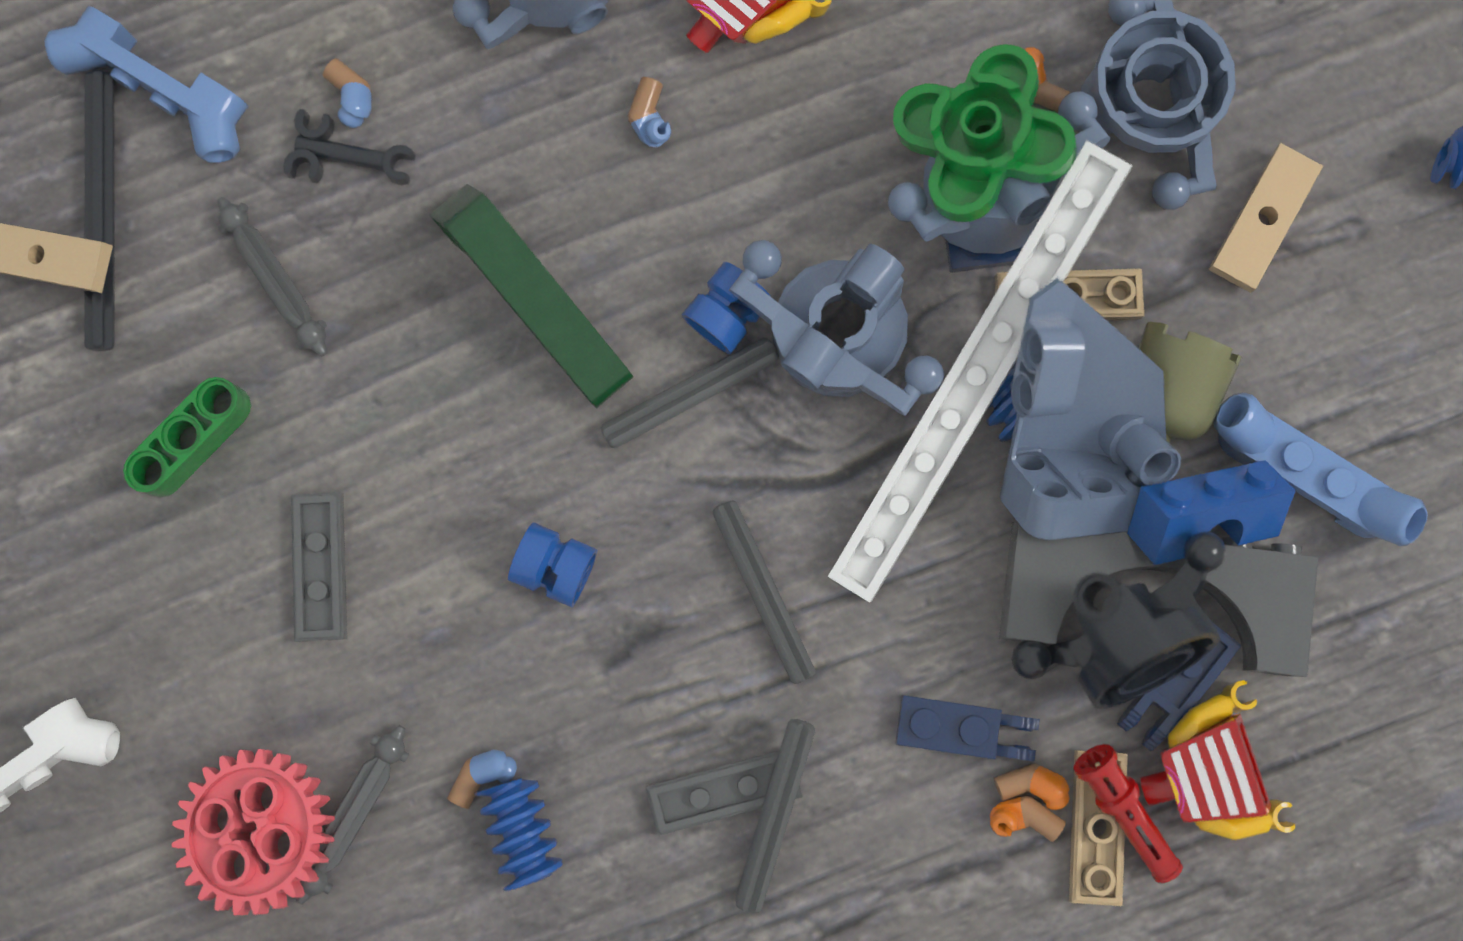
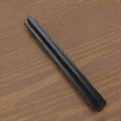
[84,70,115,351]

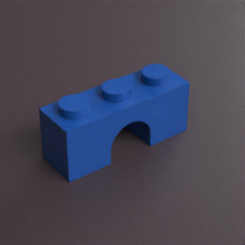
[1127,460,1296,565]

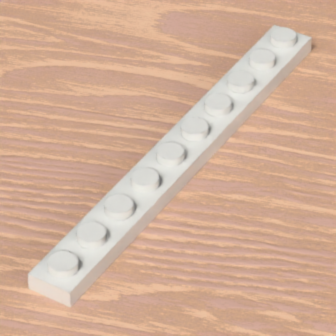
[828,141,1132,602]

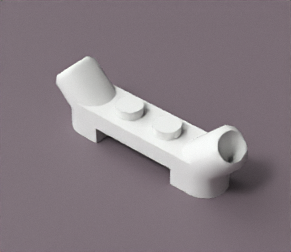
[0,698,120,813]

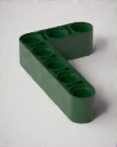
[430,184,633,409]

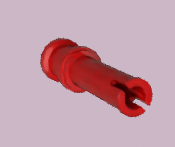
[1073,744,1183,884]

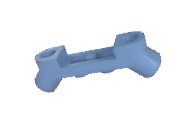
[45,6,248,163]
[1213,393,1428,546]

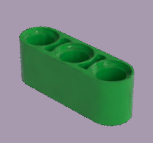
[123,377,251,497]

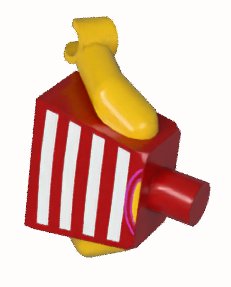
[686,0,832,53]
[1140,680,1295,840]

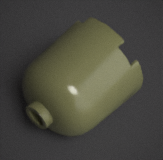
[1138,321,1242,443]

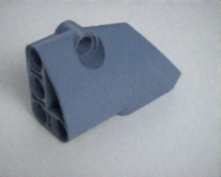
[1000,277,1181,540]

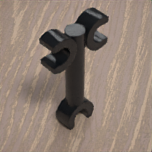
[283,109,416,185]

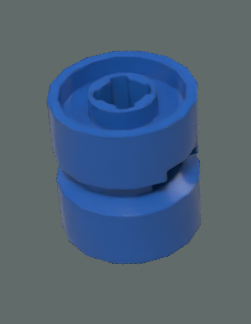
[682,262,771,355]
[508,522,598,608]

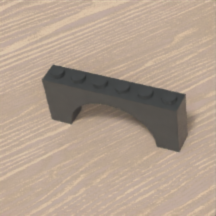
[999,520,1318,677]

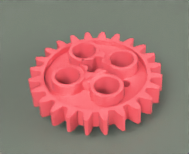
[172,749,335,915]

